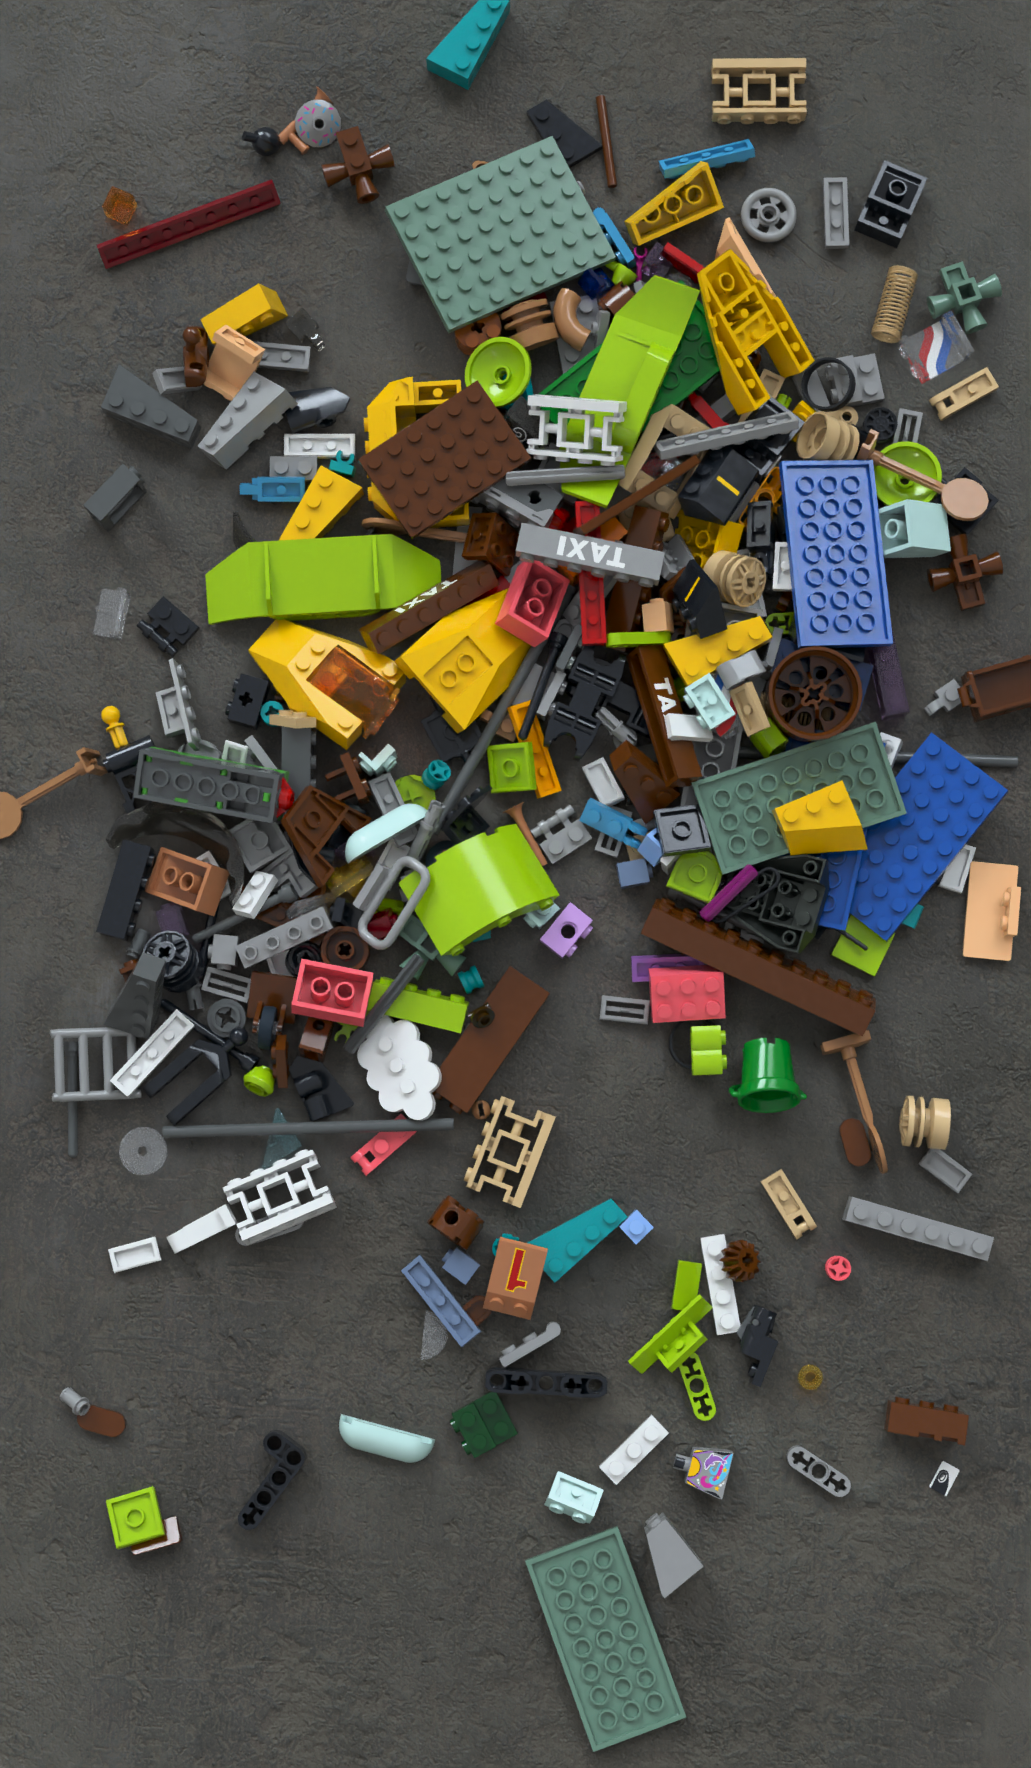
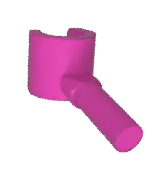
[633,247,648,282]

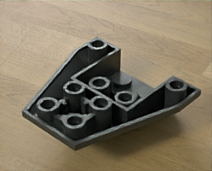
[722,854,829,954]

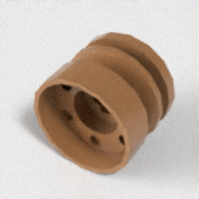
[500,299,560,351]

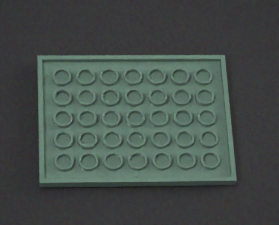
[385,136,616,333]

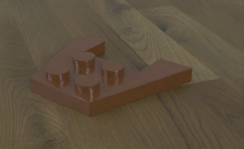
[281,785,372,888]

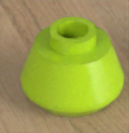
[243,1065,275,1097]

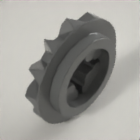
[207,999,246,1037]

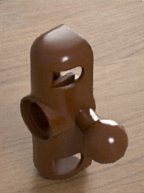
[182,326,209,387]

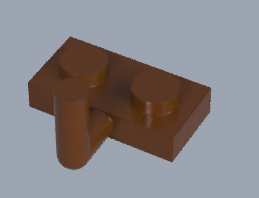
[260,1035,289,1088]

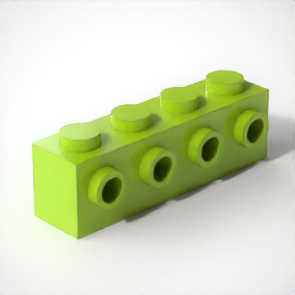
[367,977,469,1033]

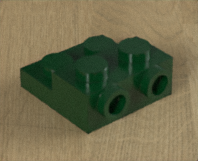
[450,1391,518,1458]

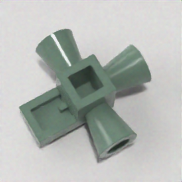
[927,261,1002,334]
[399,914,467,980]

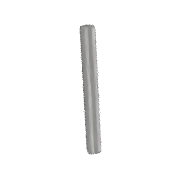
[506,465,625,486]

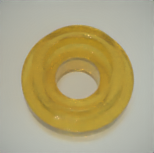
[798,1365,823,1390]

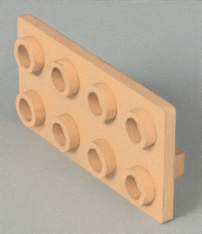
[962,861,1021,961]

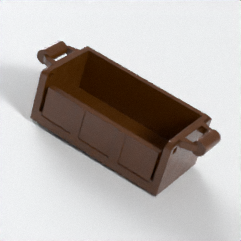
[957,655,1031,723]

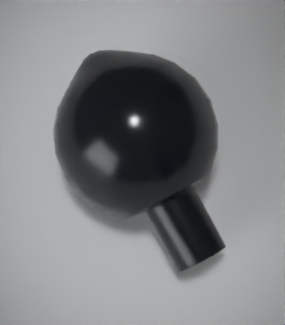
[242,127,281,156]

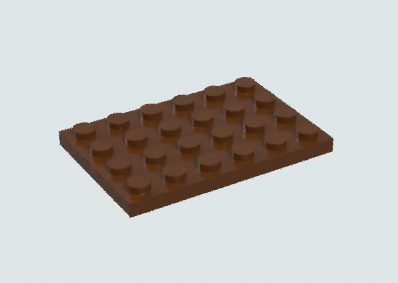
[358,380,531,539]

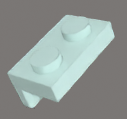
[358,744,397,777]

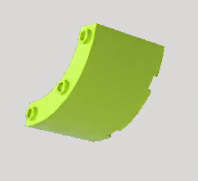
[399,824,560,956]

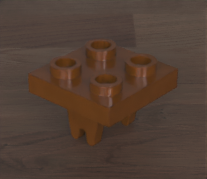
[325,752,372,806]

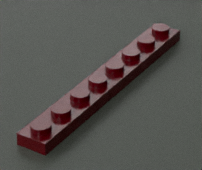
[97,179,281,269]

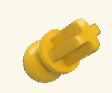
[101,706,128,749]

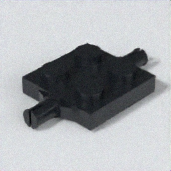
[421,696,482,763]

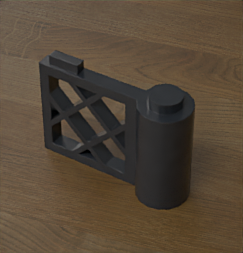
[103,735,169,820]

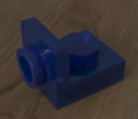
[577,267,614,300]

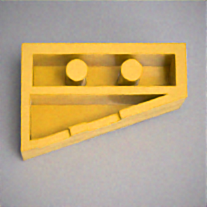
[200,283,288,345]

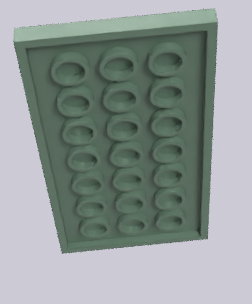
[692,722,907,875]
[525,1526,686,1752]

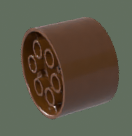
[765,646,862,743]

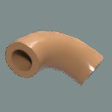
[553,288,591,352]

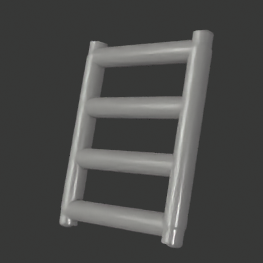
[50,1027,142,1102]

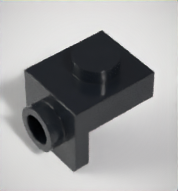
[330,897,364,929]

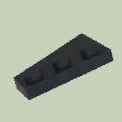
[527,99,603,168]

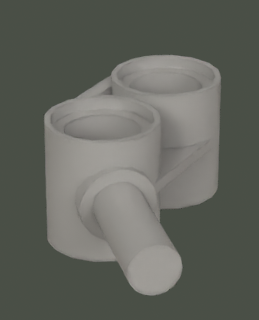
[716,650,768,690]

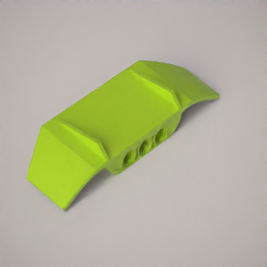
[559,275,700,509]
[205,534,441,625]

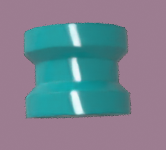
[261,701,284,727]
[422,760,451,790]
[457,965,485,995]

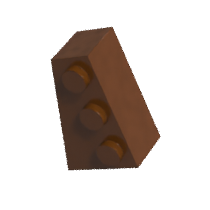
[609,740,680,825]
[884,1397,969,1445]

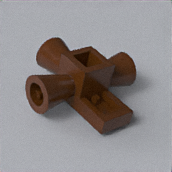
[321,126,395,204]
[927,534,1003,611]

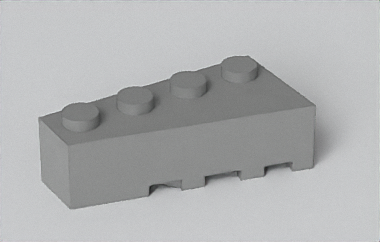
[198,372,298,469]

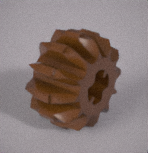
[719,1240,761,1282]

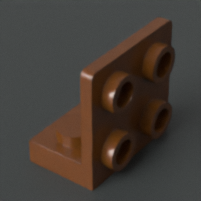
[462,512,519,576]

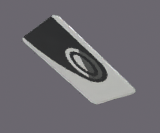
[929,1461,959,1496]

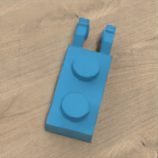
[593,207,636,269]
[579,798,648,849]

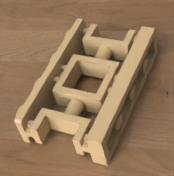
[711,58,807,124]
[464,1096,556,1208]

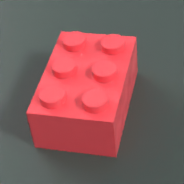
[495,560,570,647]
[291,959,374,1027]
[648,965,726,1023]

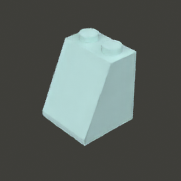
[879,499,951,558]

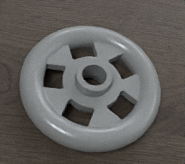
[741,188,797,243]

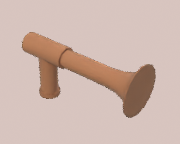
[279,86,334,155]
[502,802,548,866]

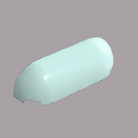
[345,804,427,864]
[339,1414,435,1463]

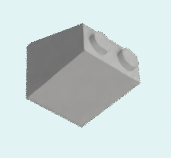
[644,1512,703,1598]

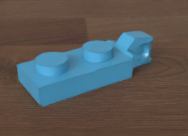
[240,477,305,502]

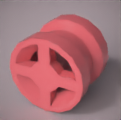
[825,1256,851,1281]

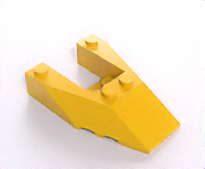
[697,249,815,415]
[248,619,406,750]

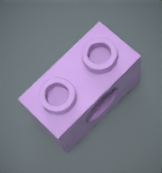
[540,902,593,959]

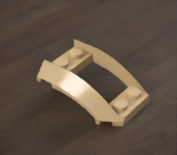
[618,404,711,519]

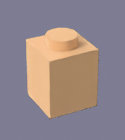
[642,598,674,633]

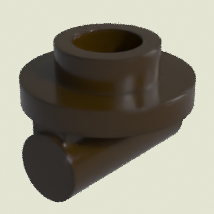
[467,1002,495,1028]

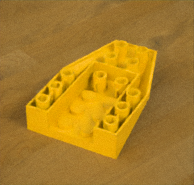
[394,588,531,733]

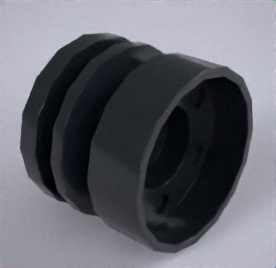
[143,930,204,993]

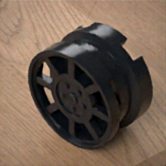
[862,407,898,445]
[285,943,323,977]

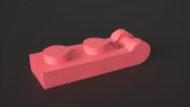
[350,1113,417,1176]

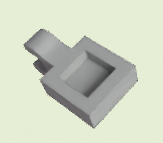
[924,679,961,716]

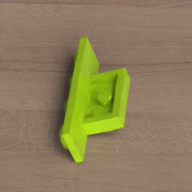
[628,1294,713,1374]

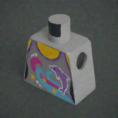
[673,1447,734,1499]

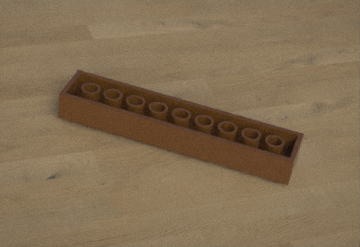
[641,898,876,1037]

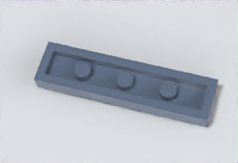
[401,1255,482,1347]

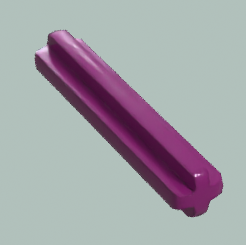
[699,864,758,922]

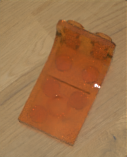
[310,644,400,739]

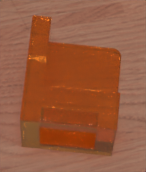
[102,186,137,226]

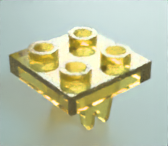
[326,855,374,899]

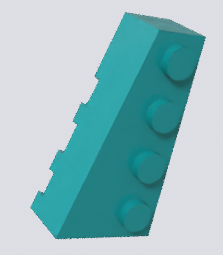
[426,0,510,90]
[527,1198,627,1283]

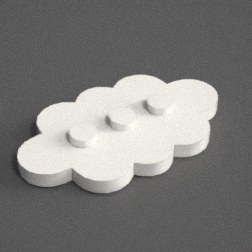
[357,1015,442,1121]

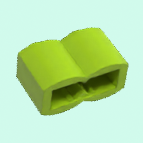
[750,717,788,758]
[690,1025,727,1075]

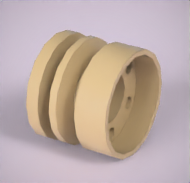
[796,411,859,461]
[703,550,766,607]
[899,1096,951,1150]

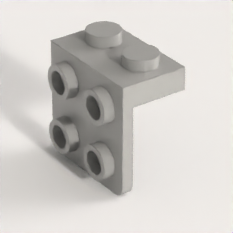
[512,663,568,721]

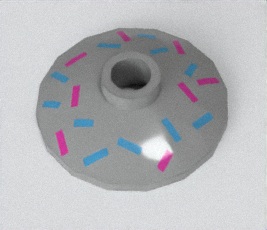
[295,100,341,147]

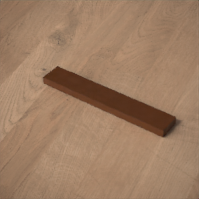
[573,455,700,535]

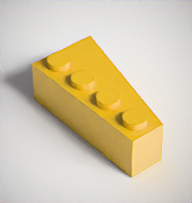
[624,161,724,246]
[278,466,364,541]
[663,616,772,687]

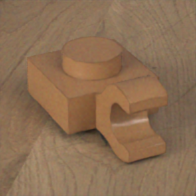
[480,710,516,743]

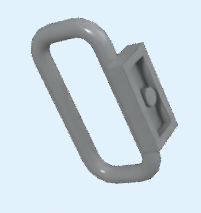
[353,856,430,950]

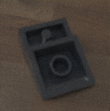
[854,160,928,248]
[725,395,805,483]

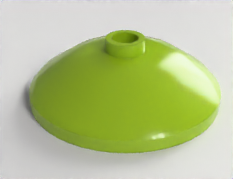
[465,337,532,408]
[874,441,942,506]

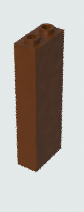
[432,966,550,1115]

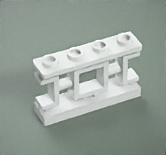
[526,394,627,466]
[223,1149,337,1246]

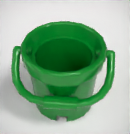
[728,1038,807,1113]

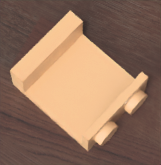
[204,325,265,401]

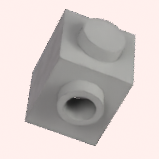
[208,934,241,971]

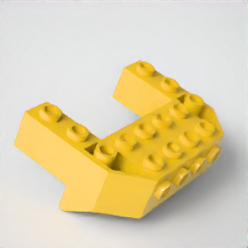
[364,377,470,528]

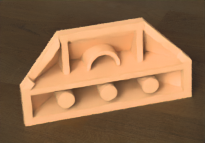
[715,217,776,297]

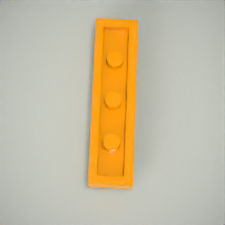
[507,700,562,799]

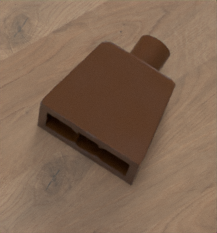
[299,1017,334,1063]

